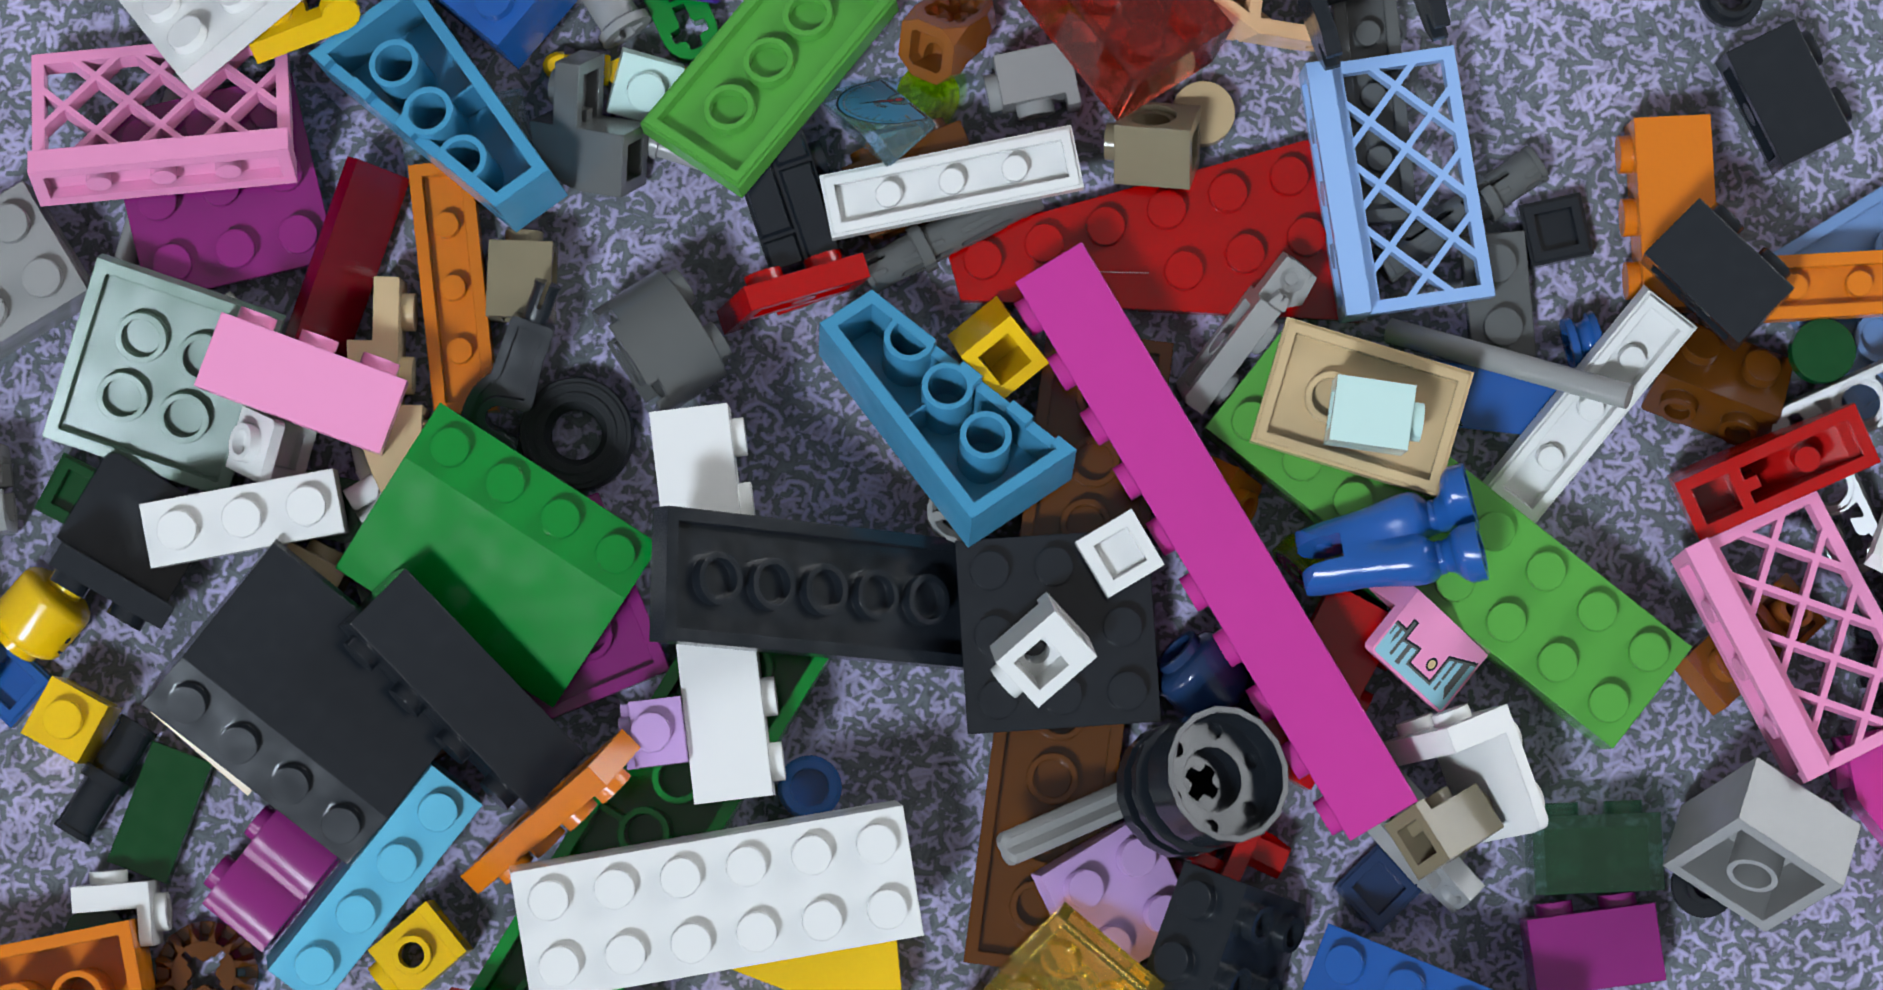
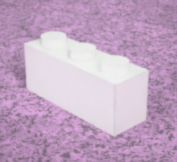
[139,468,349,568]

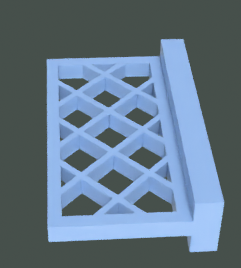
[1298,45,1496,324]

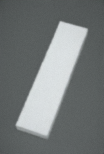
[819,125,1084,241]
[1482,285,1698,523]

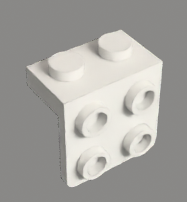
[1384,703,1548,843]

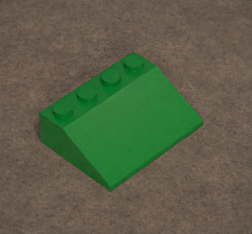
[335,403,652,707]

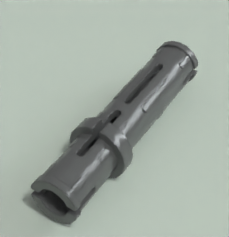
[1372,146,1549,285]
[864,199,1045,294]

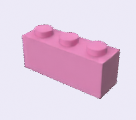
[194,306,409,456]

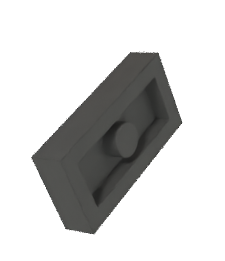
[1460,231,1537,357]

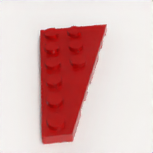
[948,139,1362,323]

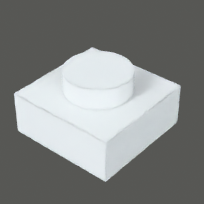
[1075,509,1165,599]

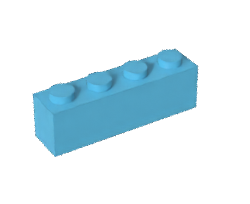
[266,760,483,990]

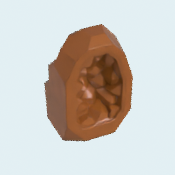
[898,0,996,85]

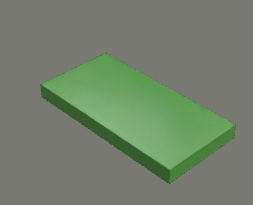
[640,0,899,198]

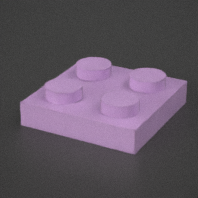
[1031,818,1178,989]

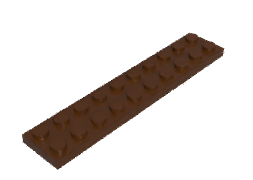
[963,335,1174,978]

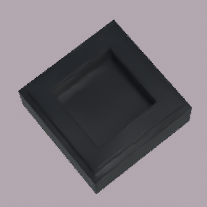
[1516,192,1594,269]

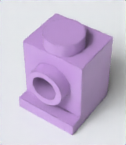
[618,696,689,770]

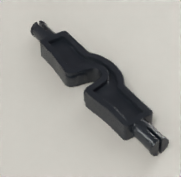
[461,278,561,451]

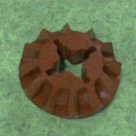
[155,921,259,990]

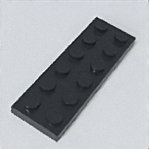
[649,505,963,670]

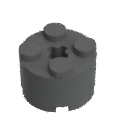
[592,268,732,411]

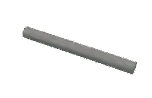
[1384,318,1634,409]

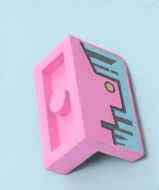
[1365,586,1488,713]

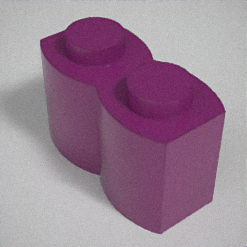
[202,804,341,952]

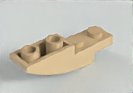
[347,276,430,493]

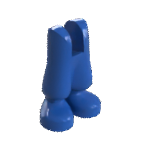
[1295,463,1489,597]

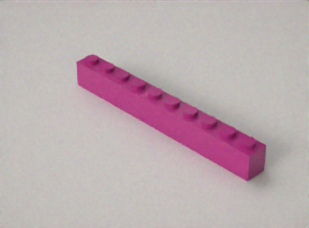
[1014,242,1419,841]

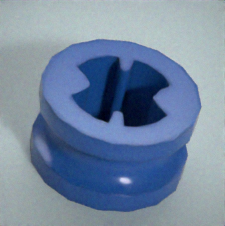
[1559,312,1602,368]

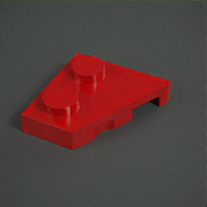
[716,249,871,335]

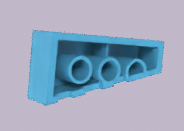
[308,0,568,232]
[819,290,1077,548]

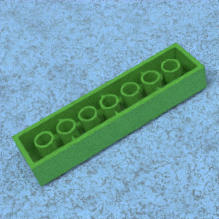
[1201,331,1692,750]

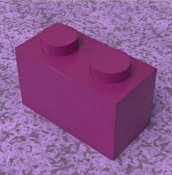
[1519,891,1666,990]

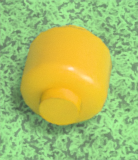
[0,567,91,662]

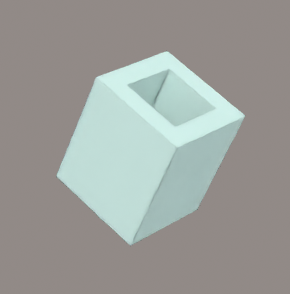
[1323,374,1425,456]

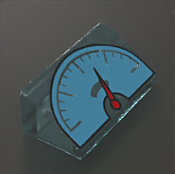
[822,79,936,167]

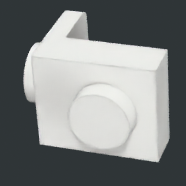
[225,405,317,482]
[70,869,173,947]

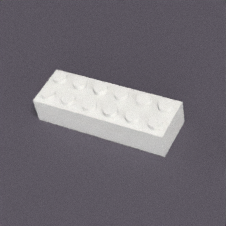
[509,800,924,990]

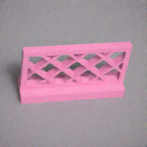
[27,44,298,207]
[1670,491,1883,785]

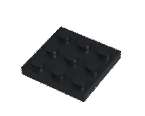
[955,528,1161,734]

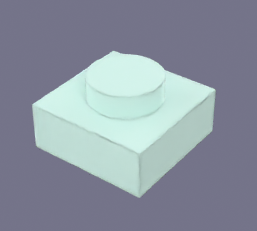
[606,47,685,121]

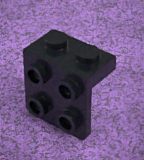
[42,453,191,631]
[1140,861,1306,990]

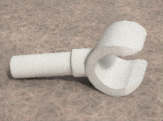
[343,445,381,523]

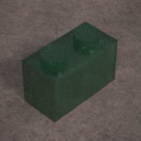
[1524,800,1665,895]

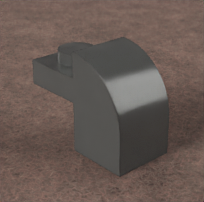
[529,50,648,198]

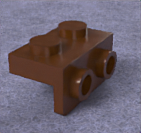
[1641,322,1793,445]

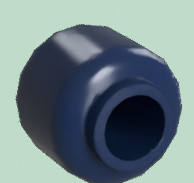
[1157,631,1252,717]

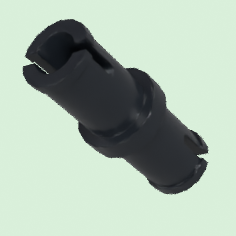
[53,713,157,845]

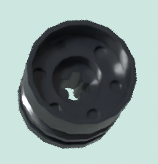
[1116,706,1289,859]

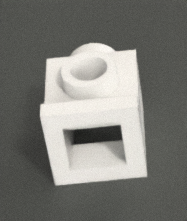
[990,592,1097,708]

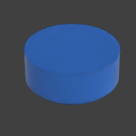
[778,755,842,817]

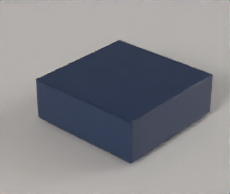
[1332,843,1422,933]

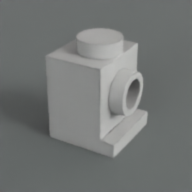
[983,40,1081,121]

